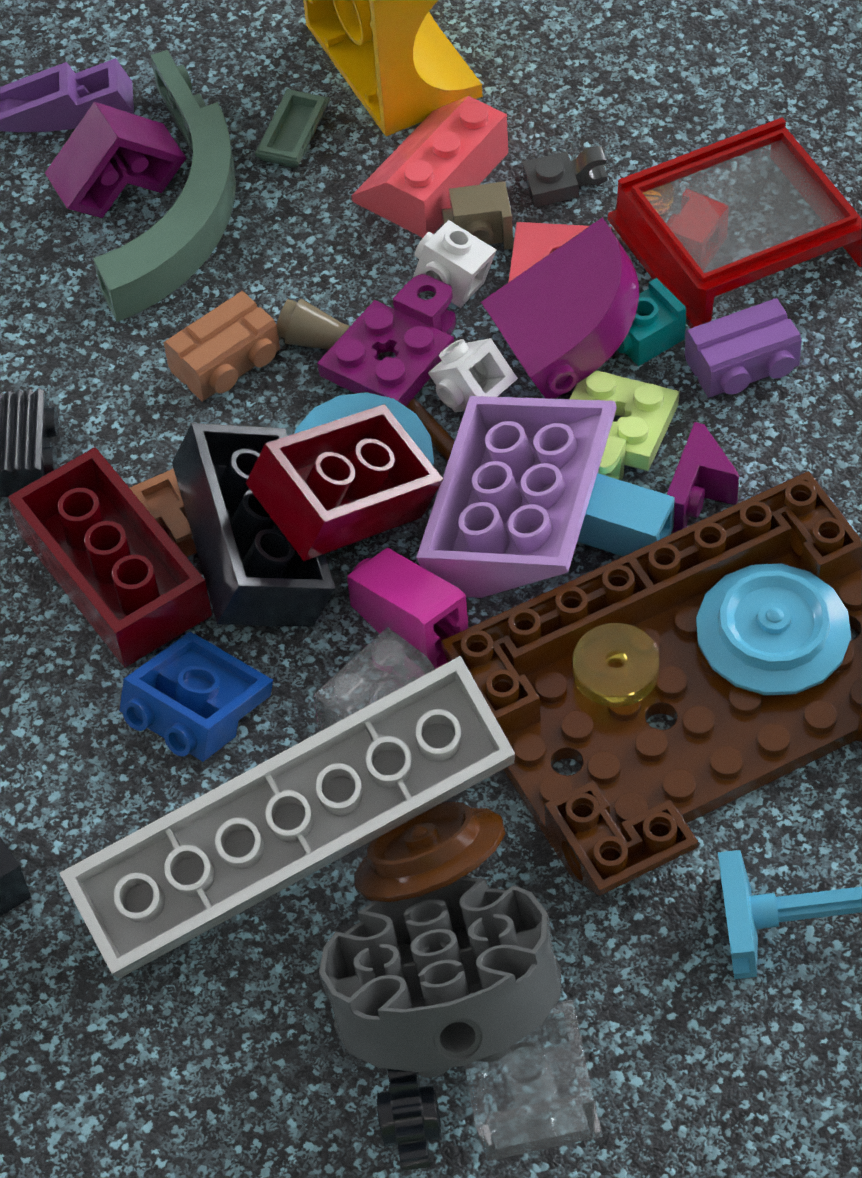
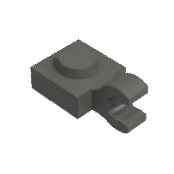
[522,146,608,208]

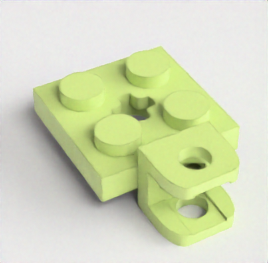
[570,370,679,480]

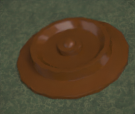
[354,802,505,902]

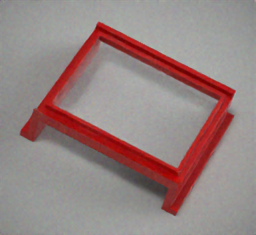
[607,117,862,329]

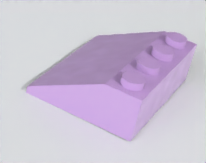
[416,396,617,598]

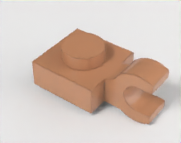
[130,469,197,557]

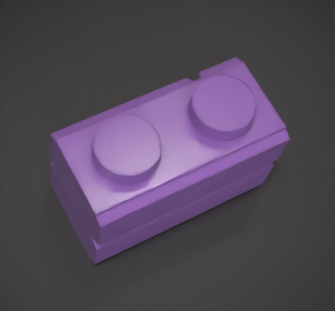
[685,298,802,398]

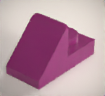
[666,422,739,533]

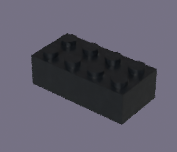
[172,423,335,627]

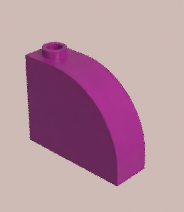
[481,217,639,399]

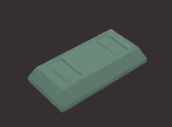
[255,89,330,168]

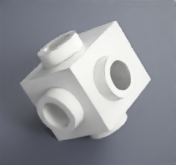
[413,220,496,308]
[428,338,518,412]

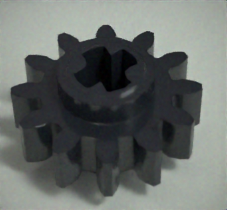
[377,1069,441,1171]

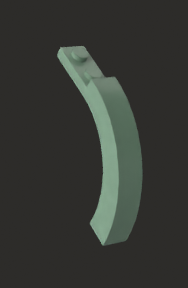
[93,50,236,322]

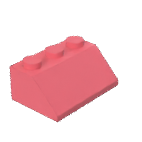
[352,96,508,238]

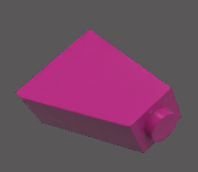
[347,547,468,676]

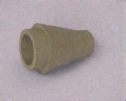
[277,298,350,350]

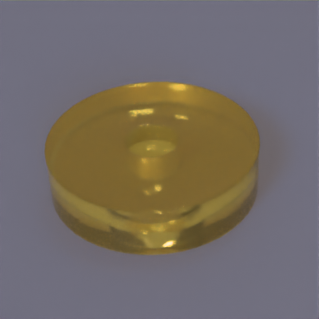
[573,623,659,707]

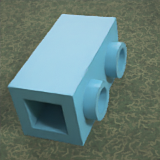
[577,473,675,556]

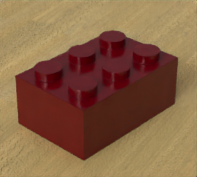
[246,404,444,561]

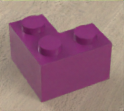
[45,102,187,218]

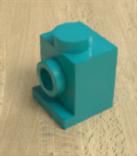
[617,278,686,366]

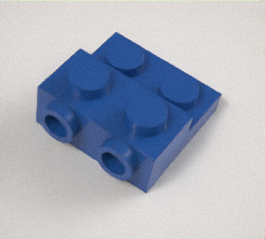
[119,631,273,762]

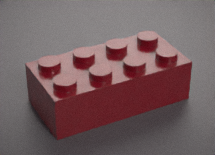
[8,447,212,668]

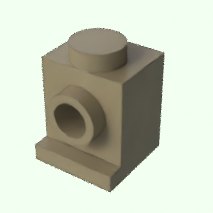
[442,181,513,249]

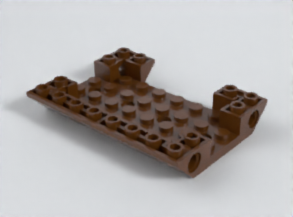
[441,471,862,896]

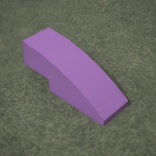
[0,58,134,132]

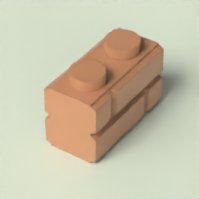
[163,291,280,402]

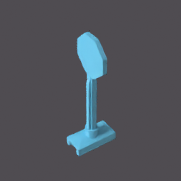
[718,850,862,979]

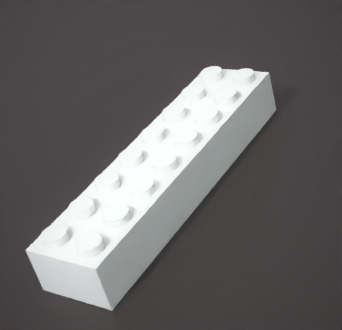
[60,656,515,978]

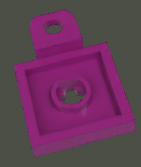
[317,274,456,407]

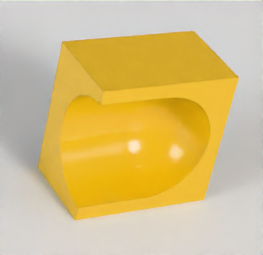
[303,0,483,136]

